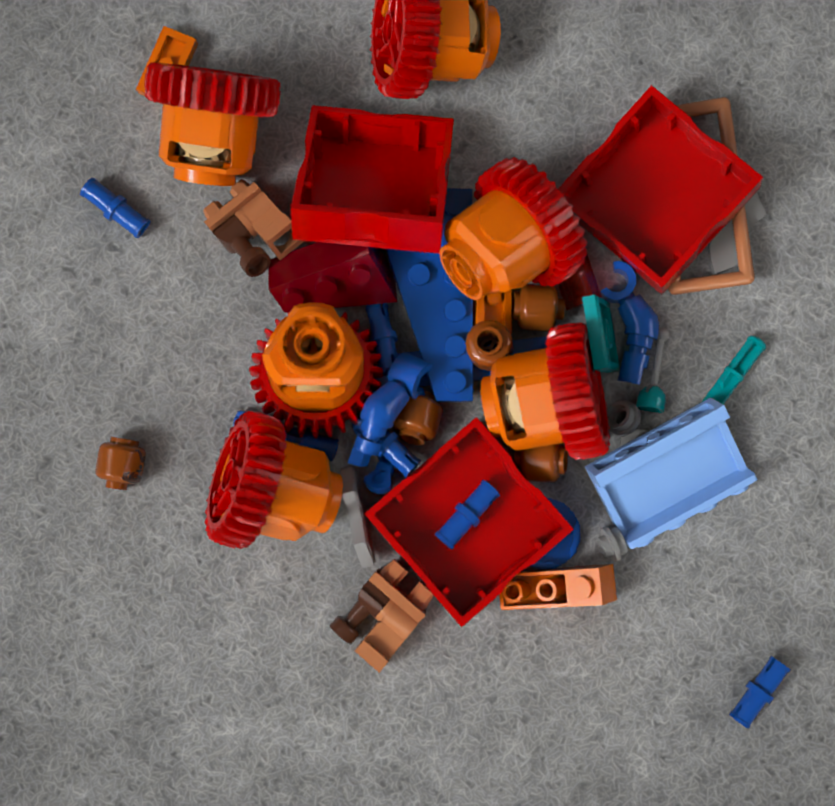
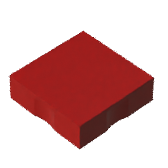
[558,85,763,295]
[291,105,454,254]
[364,417,574,628]

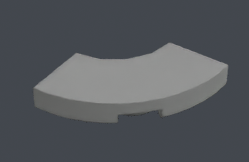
[708,192,767,275]
[340,466,376,568]

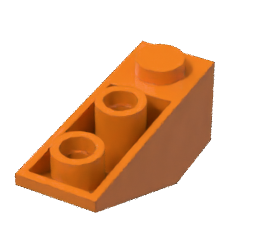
[499,564,617,610]

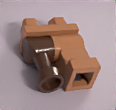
[203,179,304,277]
[330,559,433,673]

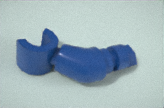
[599,261,660,385]
[347,352,433,467]

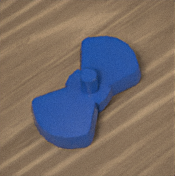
[363,455,395,494]

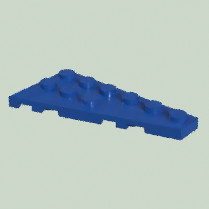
[386,188,473,402]

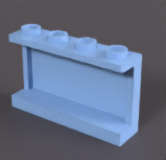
[585,398,758,549]

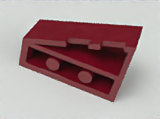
[268,242,397,313]

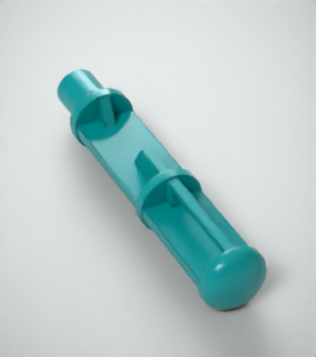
[699,335,766,405]

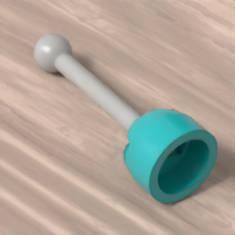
[636,327,669,413]

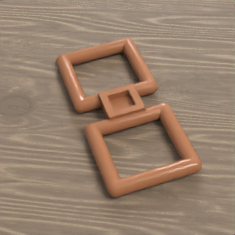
[668,97,755,295]

